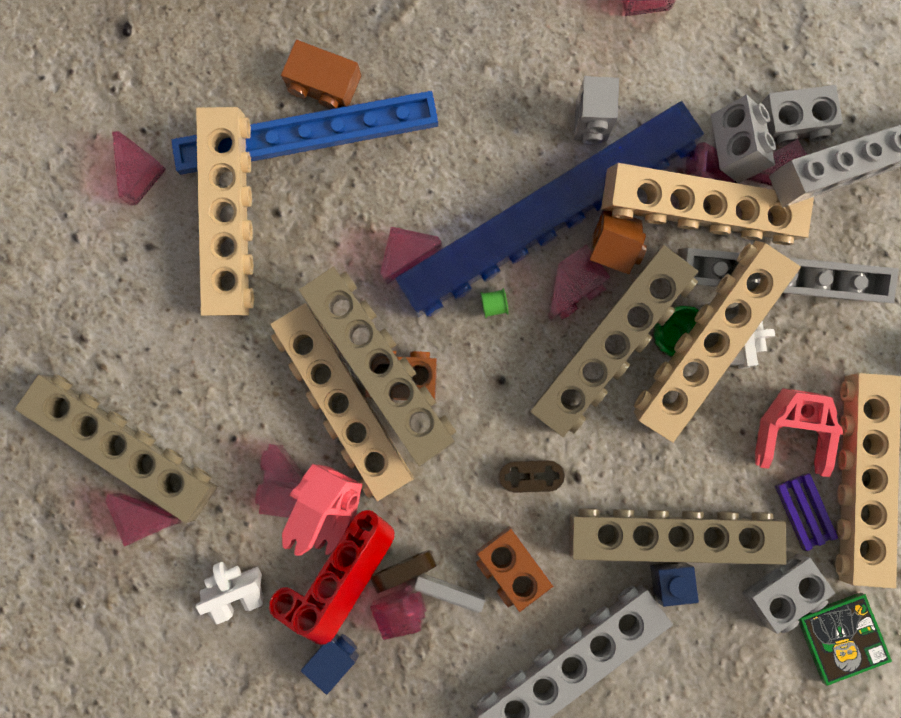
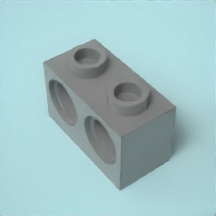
[574,76,619,145]
[761,85,843,146]
[711,95,776,183]
[742,554,835,634]

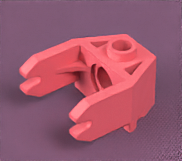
[755,388,843,477]
[282,464,363,556]

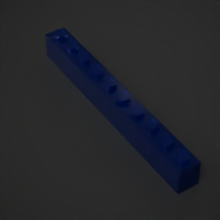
[395,100,704,318]

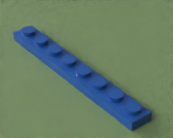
[171,91,439,175]

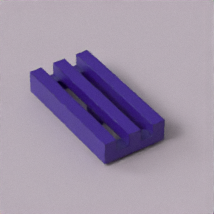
[775,473,838,551]

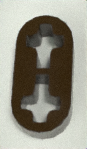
[499,460,565,493]
[370,550,437,593]

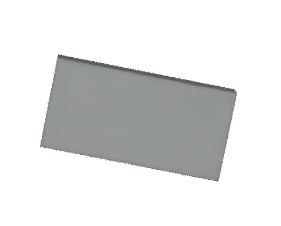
[414,574,485,613]

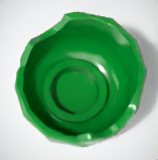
[653,306,699,357]

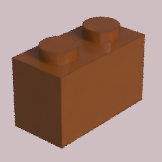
[281,39,361,109]
[590,210,647,274]

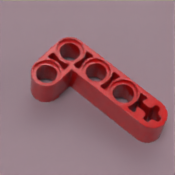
[269,510,395,645]

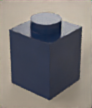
[650,562,699,607]
[301,634,359,695]

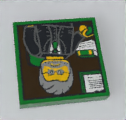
[799,592,892,686]

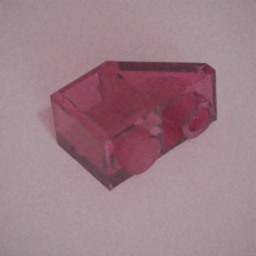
[547,244,610,321]
[255,444,305,518]
[370,585,427,640]

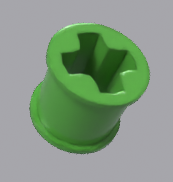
[480,288,509,319]

